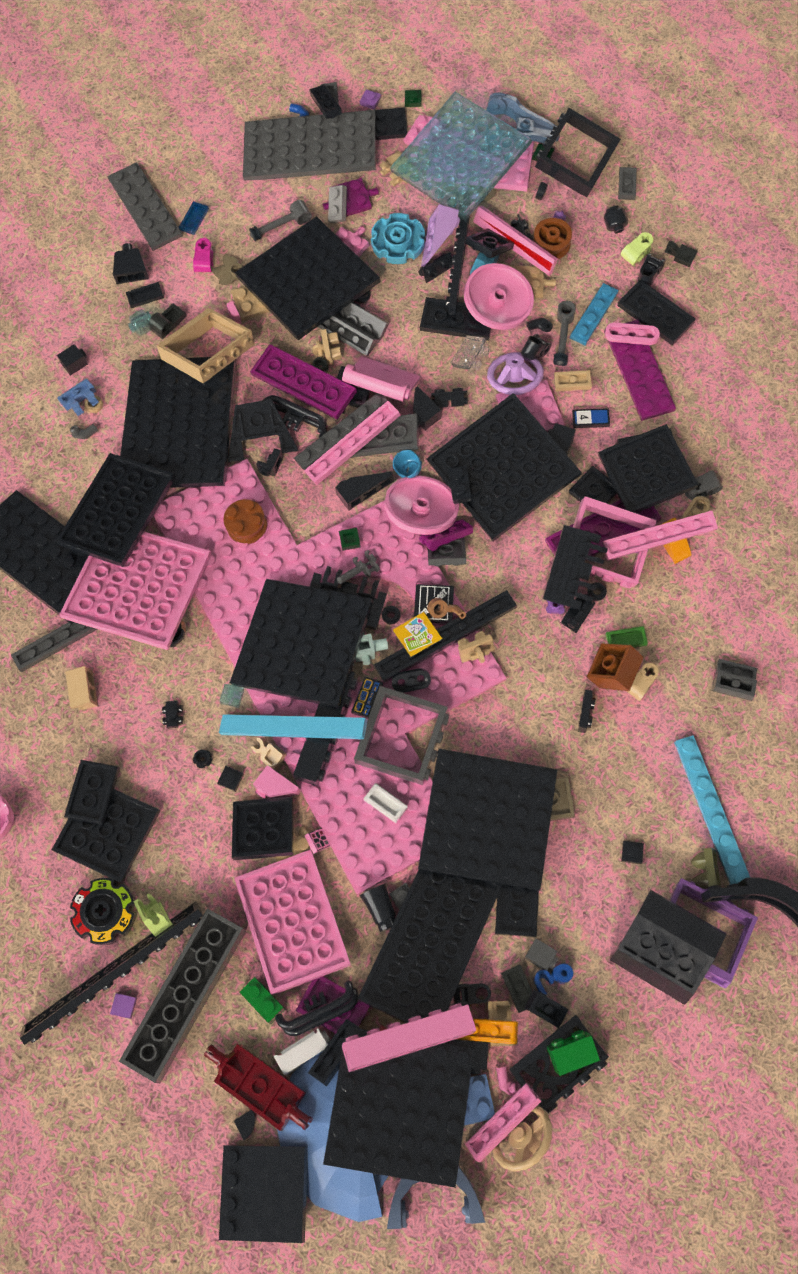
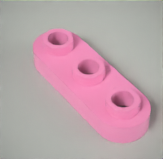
[605,323,660,345]

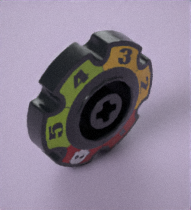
[70,878,136,945]

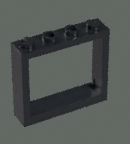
[535,108,621,197]

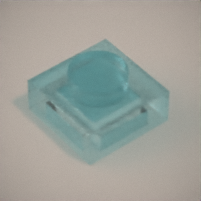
[219,684,244,708]

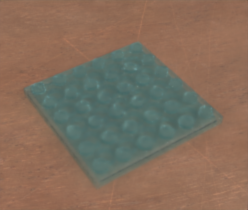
[390,91,532,221]

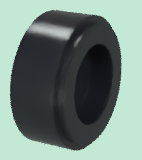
[535,182,548,200]

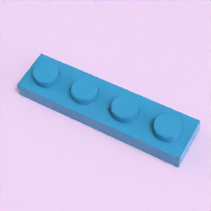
[570,283,619,346]

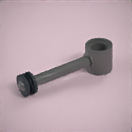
[249,200,312,241]
[553,301,576,366]

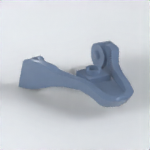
[481,92,560,154]
[387,1166,485,1229]

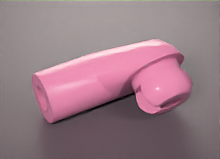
[496,1067,521,1096]

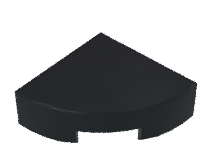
[234,1110,256,1140]

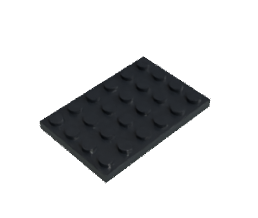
[56,453,176,567]

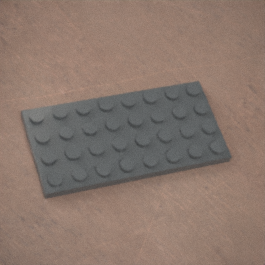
[243,110,376,181]

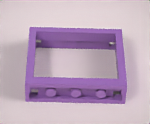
[670,878,758,989]

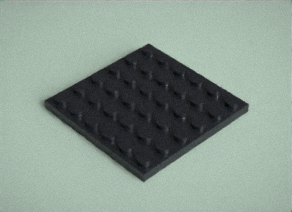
[235,216,381,340]
[426,393,582,541]
[230,579,374,708]
[418,748,558,891]
[323,1027,474,1188]

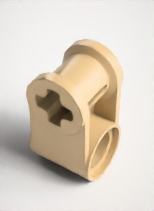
[626,663,659,701]

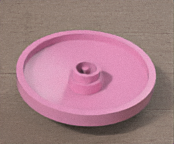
[464,263,534,330]
[384,476,459,535]

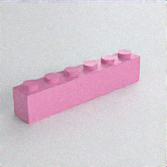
[342,1003,476,1072]

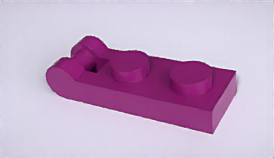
[419,519,473,551]

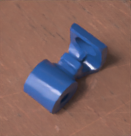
[534,964,573,995]

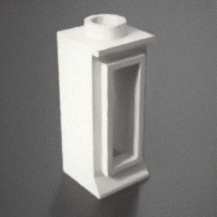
[274,1028,331,1075]

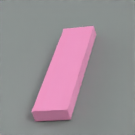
[465,1083,541,1163]

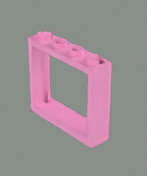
[573,496,657,589]

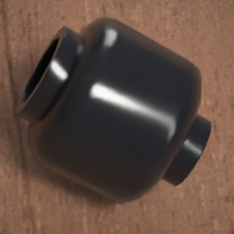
[604,206,628,234]

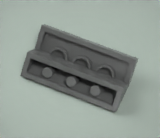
[318,302,389,356]

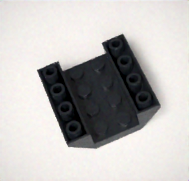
[610,889,727,1005]

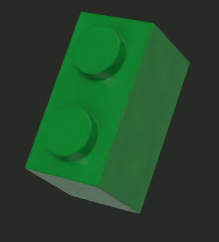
[239,977,286,1024]
[546,1030,600,1076]

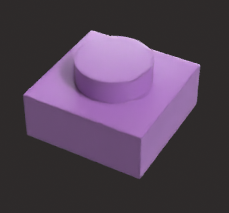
[359,89,381,110]

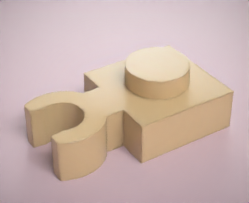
[252,737,287,770]

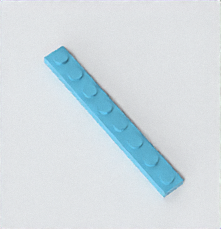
[674,735,750,884]

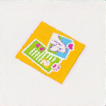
[392,612,442,657]

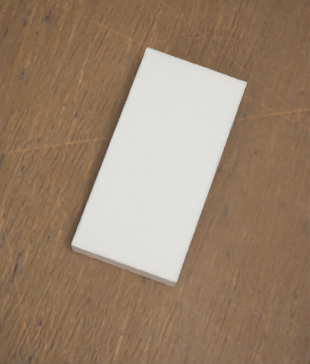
[364,783,408,823]

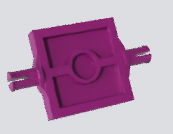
[322,178,379,217]

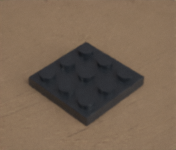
[232,796,293,861]

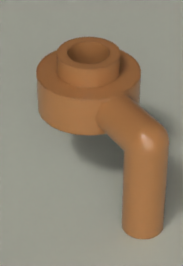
[427,598,466,619]

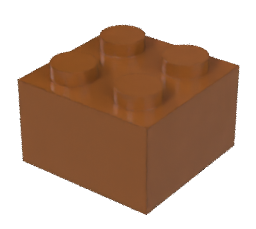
[587,643,644,691]

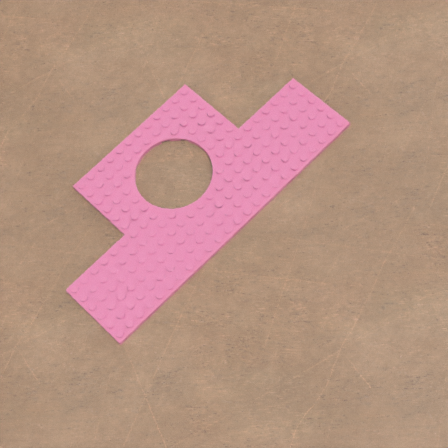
[153,459,507,895]

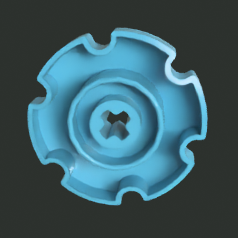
[371,213,425,264]

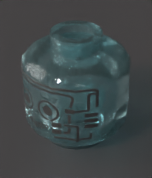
[127,309,151,336]

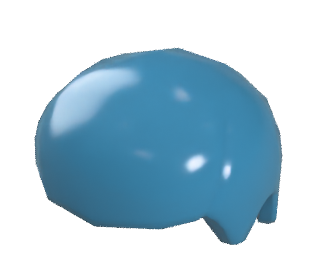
[392,450,422,478]

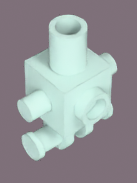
[353,633,388,666]

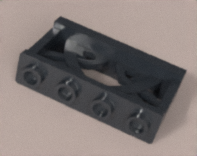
[509,1015,609,1114]

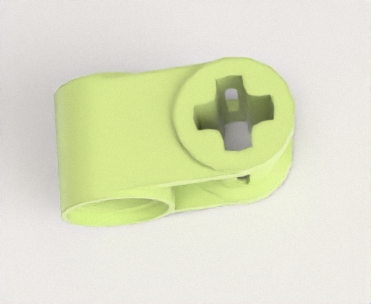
[621,232,653,266]

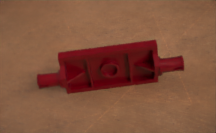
[204,1044,313,1131]

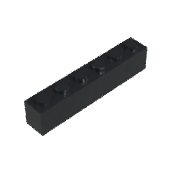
[293,671,358,787]

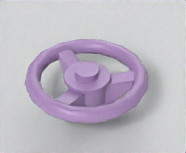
[487,352,544,395]

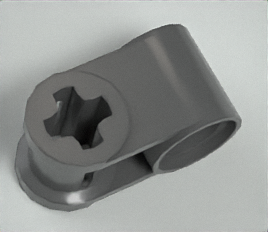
[685,471,723,500]

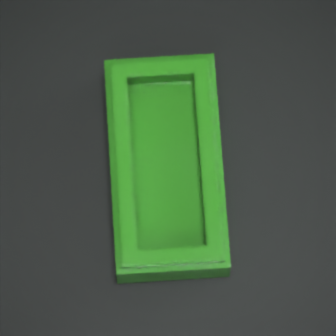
[606,626,648,648]

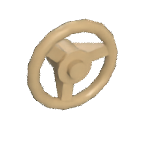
[492,1105,552,1172]

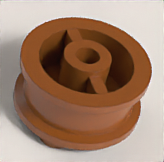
[533,218,572,259]
[223,499,267,544]

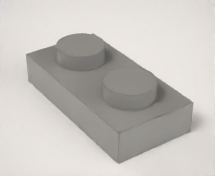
[328,185,347,223]

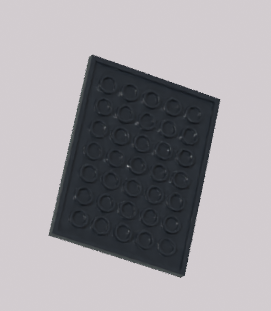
[120,357,236,488]

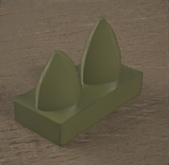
[690,848,721,889]

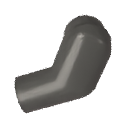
[70,424,98,440]

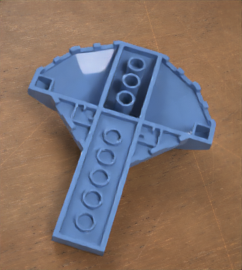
[277,1043,495,1222]

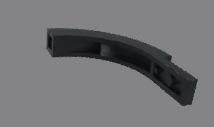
[701,878,798,927]

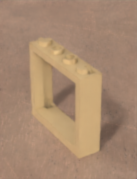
[157,308,255,383]

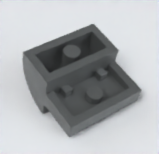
[712,659,758,701]

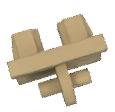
[312,329,342,366]
[458,631,495,663]

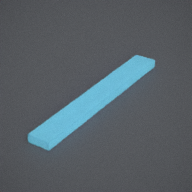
[219,714,368,739]

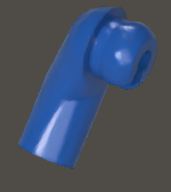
[289,103,309,117]

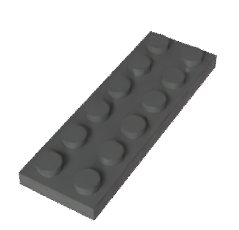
[107,162,183,251]

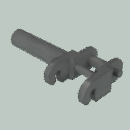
[337,550,380,584]

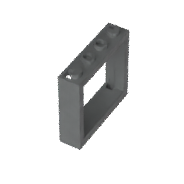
[354,686,450,785]

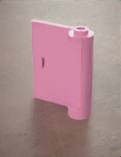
[342,356,421,402]

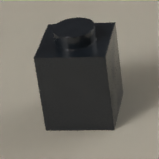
[57,344,88,376]

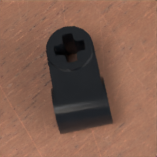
[638,253,666,286]
[521,334,552,360]
[452,983,491,1006]

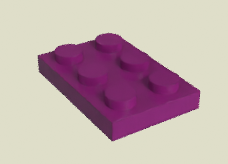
[295,976,370,1034]

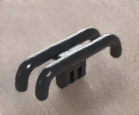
[262,395,327,438]
[275,980,359,1036]

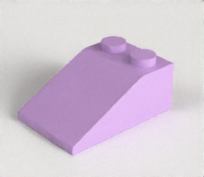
[421,204,460,266]

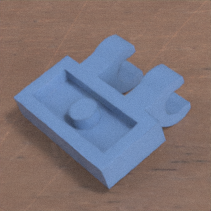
[57,379,99,416]

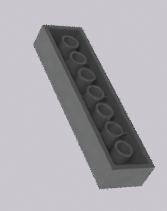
[119,908,246,1084]

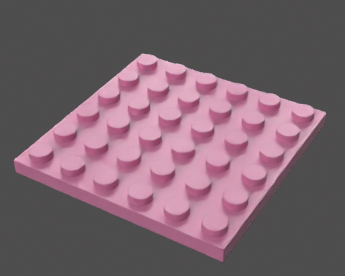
[59,532,211,650]

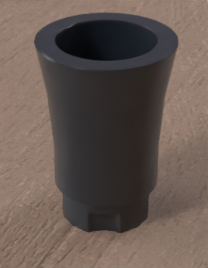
[359,884,396,932]

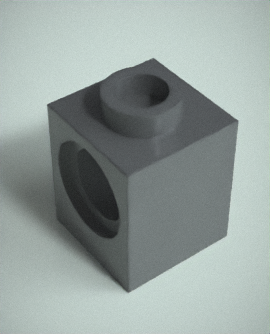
[524,939,559,971]

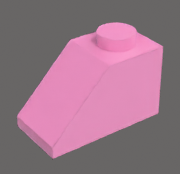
[253,765,301,799]

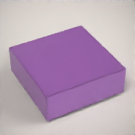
[110,993,137,1019]

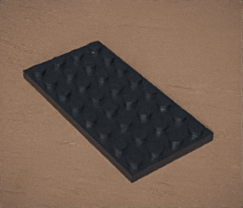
[0,490,89,625]
[358,869,503,1023]

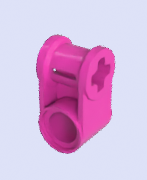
[193,238,214,272]

